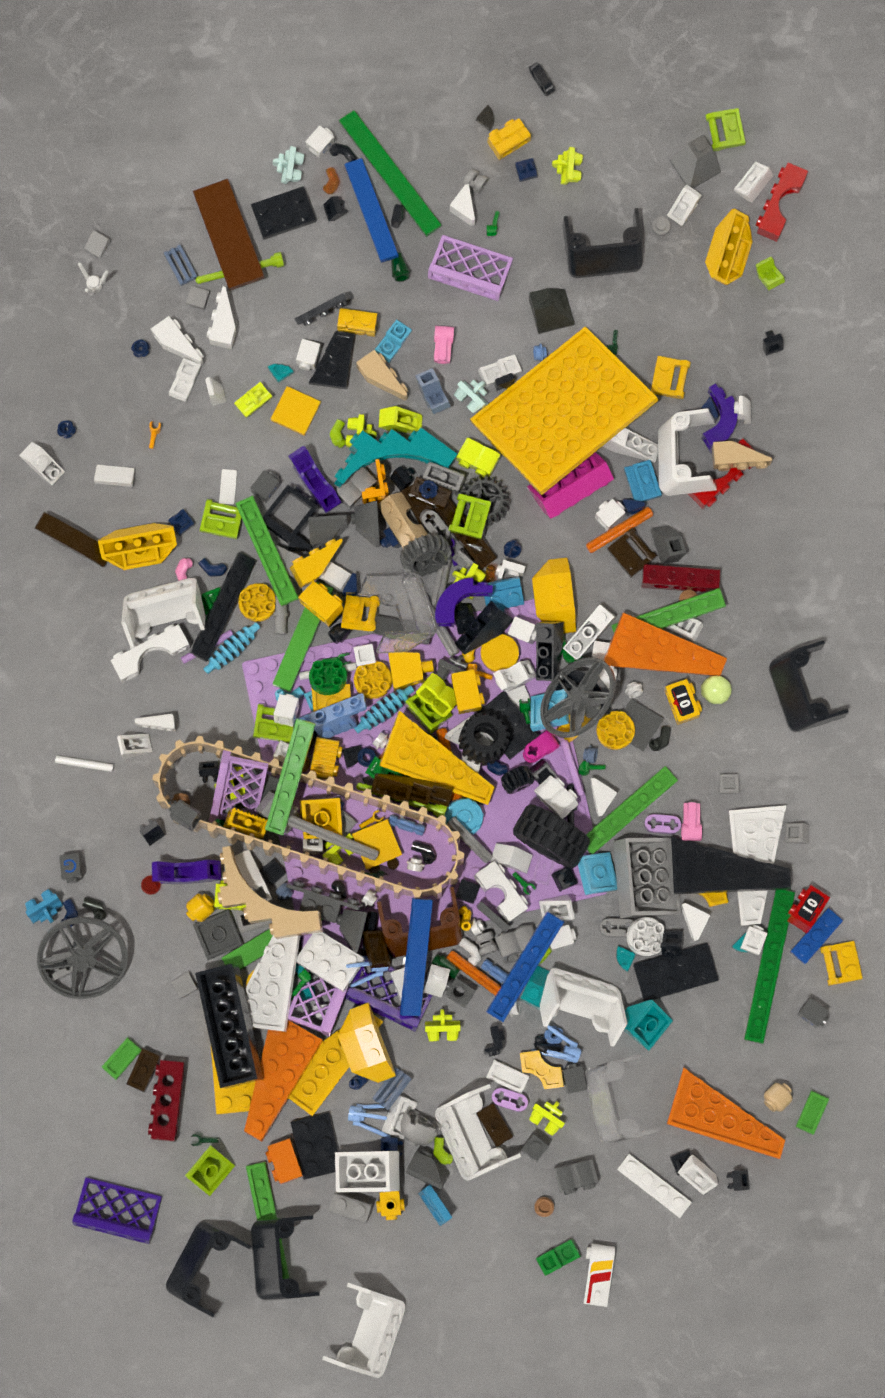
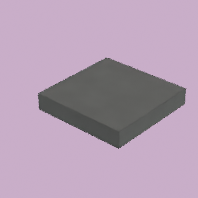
[623,699,664,752]
[193,909,243,961]

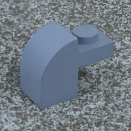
[415,368,450,414]

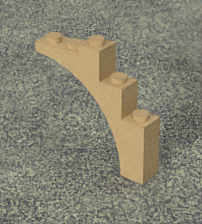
[218,846,323,939]

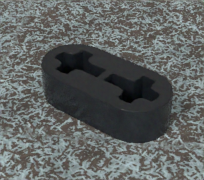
[528,62,555,96]

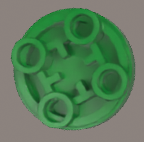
[309,659,347,695]

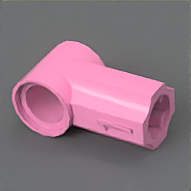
[434,326,454,364]
[681,802,702,841]

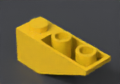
[289,538,343,588]

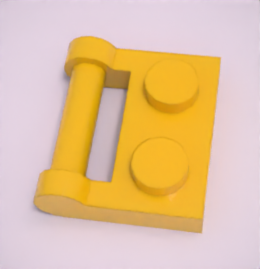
[651,356,691,399]
[341,595,380,631]
[820,941,863,986]

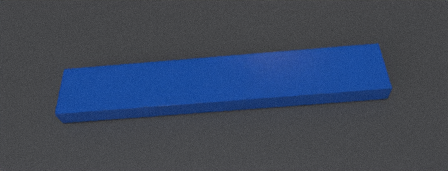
[344,158,398,263]
[400,898,433,1016]
[486,912,564,1022]

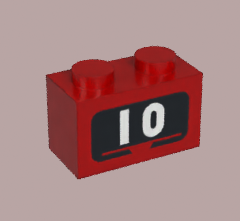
[787,885,830,934]

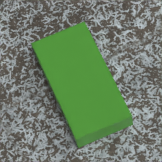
[102,1038,141,1080]
[795,1091,829,1135]

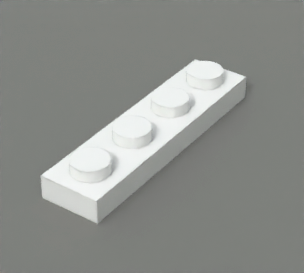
[617,1154,692,1218]

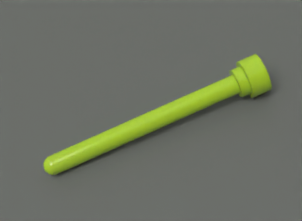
[195,252,284,284]
[356,783,447,818]

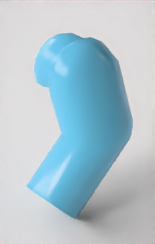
[275,687,304,701]

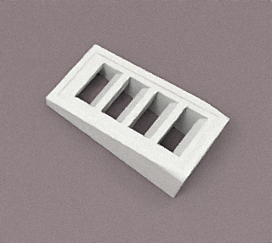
[205,377,226,406]
[668,618,703,642]
[135,714,176,731]

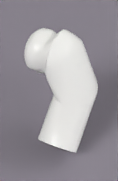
[459,938,481,966]

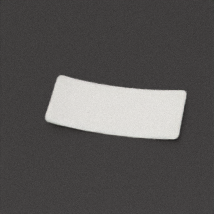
[219,469,237,505]

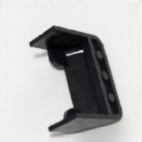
[562,208,643,278]
[769,640,849,732]
[251,1215,320,1300]
[166,1222,252,1318]

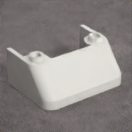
[658,409,717,496]
[121,578,205,648]
[540,968,627,1047]
[435,1084,521,1181]
[322,1283,405,1378]

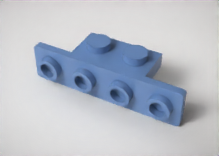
[294,693,367,739]

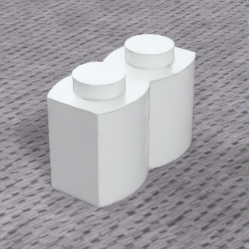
[534,775,579,819]

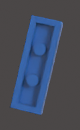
[790,908,843,965]

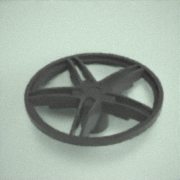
[540,657,616,738]
[37,917,128,999]

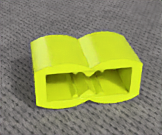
[456,438,501,477]
[416,673,456,717]

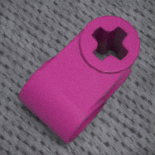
[523,730,560,763]

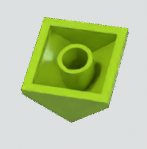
[405,694,453,734]
[185,1145,235,1196]

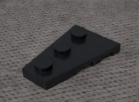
[294,291,354,326]

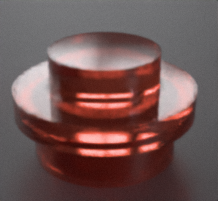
[141,875,161,895]

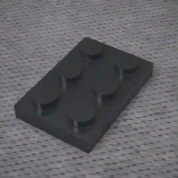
[251,186,316,240]
[474,691,539,760]
[291,1113,338,1180]

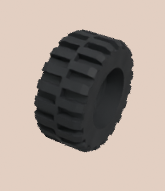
[513,804,590,868]

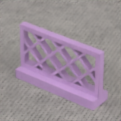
[428,235,513,301]
[209,750,268,822]
[288,969,350,1037]

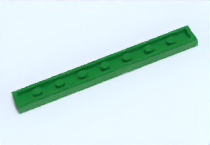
[339,110,441,237]
[744,890,795,1044]

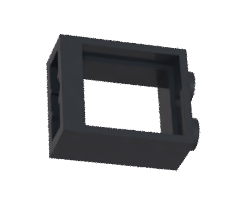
[263,485,319,544]

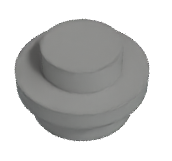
[652,217,671,235]

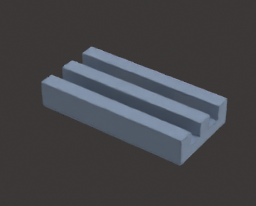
[163,245,197,286]
[372,1067,412,1110]

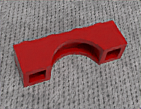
[755,162,808,242]
[688,438,755,509]

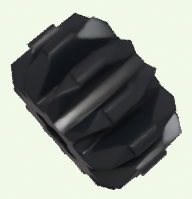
[501,765,534,794]

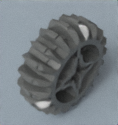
[460,475,510,526]
[400,533,452,577]

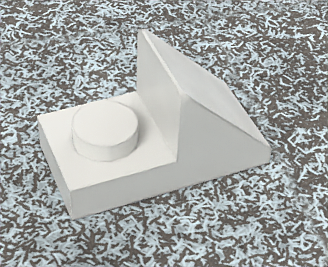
[667,185,702,226]

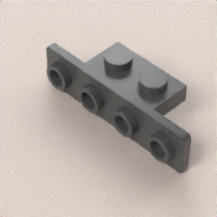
[286,880,364,923]

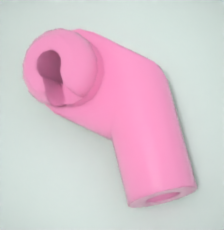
[175,558,193,581]

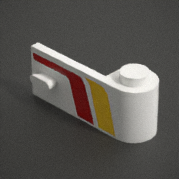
[584,1244,615,1307]

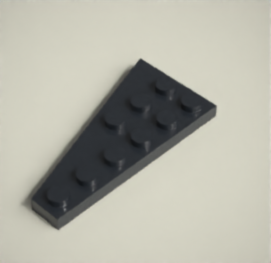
[671,836,791,895]

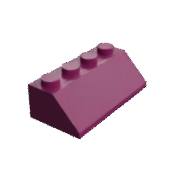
[527,452,614,519]

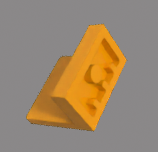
[362,459,389,504]

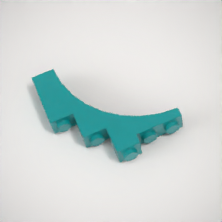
[334,427,457,488]

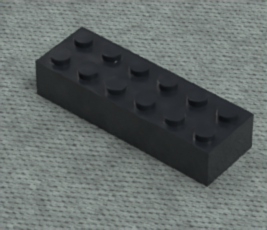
[195,963,263,1089]

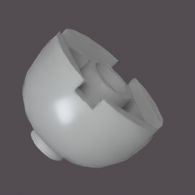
[400,1109,441,1146]

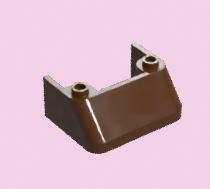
[377,886,462,957]

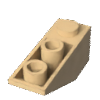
[356,350,408,401]
[712,441,772,471]

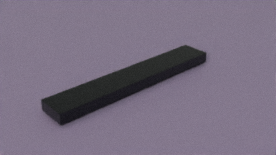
[190,552,256,662]

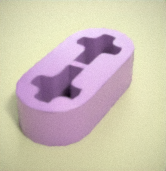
[644,814,681,834]
[492,1088,528,1112]

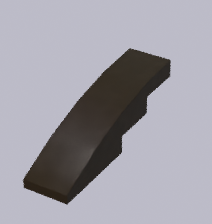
[434,499,497,570]
[34,512,107,567]
[371,773,454,807]

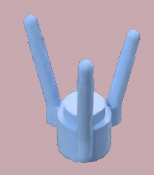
[346,956,388,988]
[531,1025,581,1064]
[348,1104,391,1138]

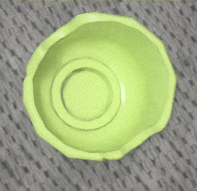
[701,675,732,704]

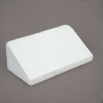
[734,162,773,203]
[94,465,135,487]
[382,1096,417,1140]
[678,1154,718,1195]

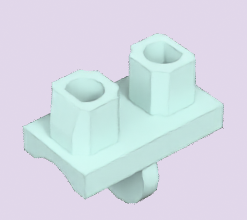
[272,146,304,184]
[454,380,489,413]

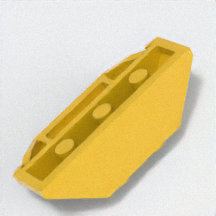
[705,208,753,285]
[98,523,177,570]
[532,558,576,634]
[338,1002,396,1083]

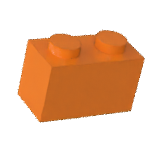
[265,1138,303,1184]

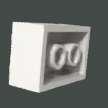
[335,1151,400,1192]

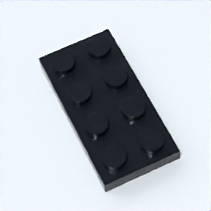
[633,943,719,1002]

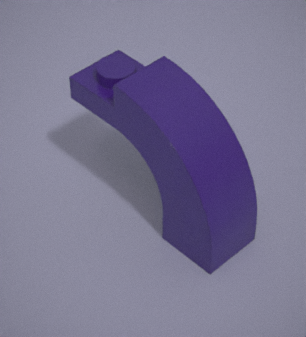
[702,383,737,454]
[288,445,342,513]
[435,578,493,627]
[151,860,221,884]

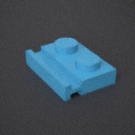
[624,460,662,502]
[484,576,524,609]
[418,1185,452,1226]

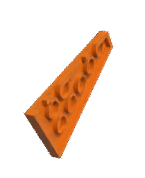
[603,613,727,676]
[244,1020,323,1142]
[667,1067,785,1159]

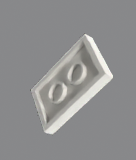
[296,932,365,992]

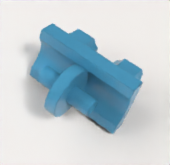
[25,889,63,924]

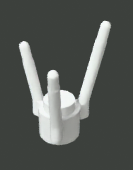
[78,262,108,296]

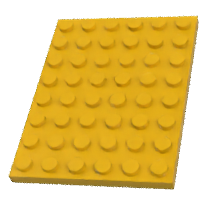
[470,327,658,495]

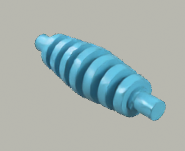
[203,622,261,674]
[354,686,414,734]

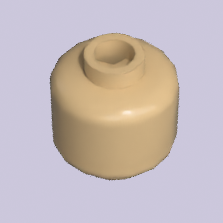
[763,1083,793,1112]

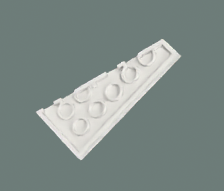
[728,805,786,926]
[245,935,300,1032]

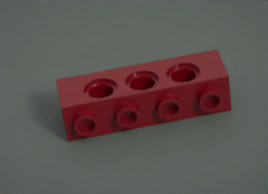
[641,564,720,593]
[148,1060,185,1142]

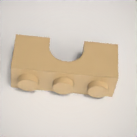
[377,492,427,549]

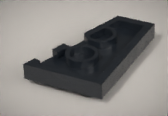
[309,331,354,389]

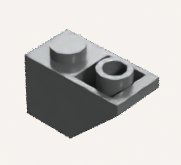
[650,526,687,565]

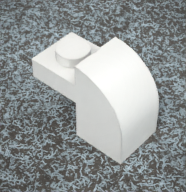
[493,660,536,693]

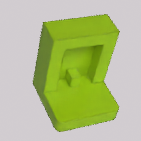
[756,257,785,290]

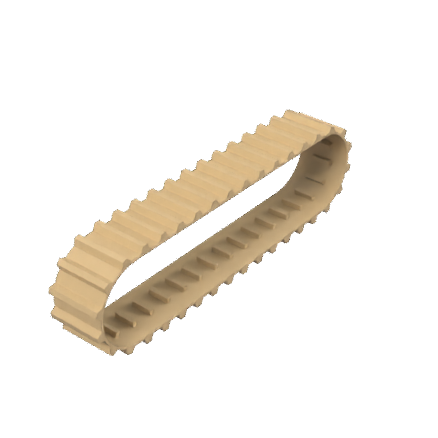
[152,736,464,899]

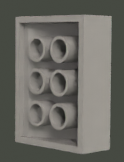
[613,838,681,919]

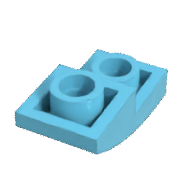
[375,319,412,363]

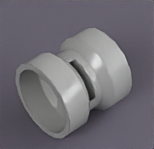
[463,168,488,194]
[474,931,499,956]

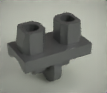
[436,655,468,685]

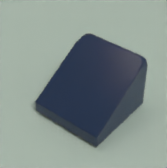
[701,397,718,423]
[622,499,645,516]
[342,573,357,596]

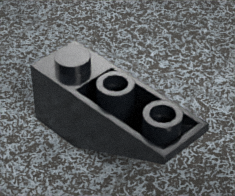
[455,601,513,655]
[536,621,563,681]

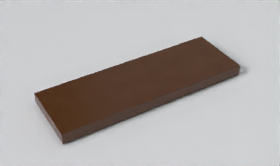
[193,178,265,291]

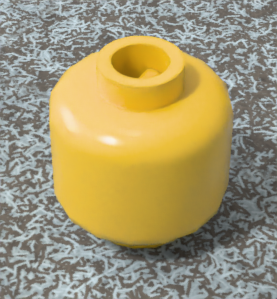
[186,893,215,922]

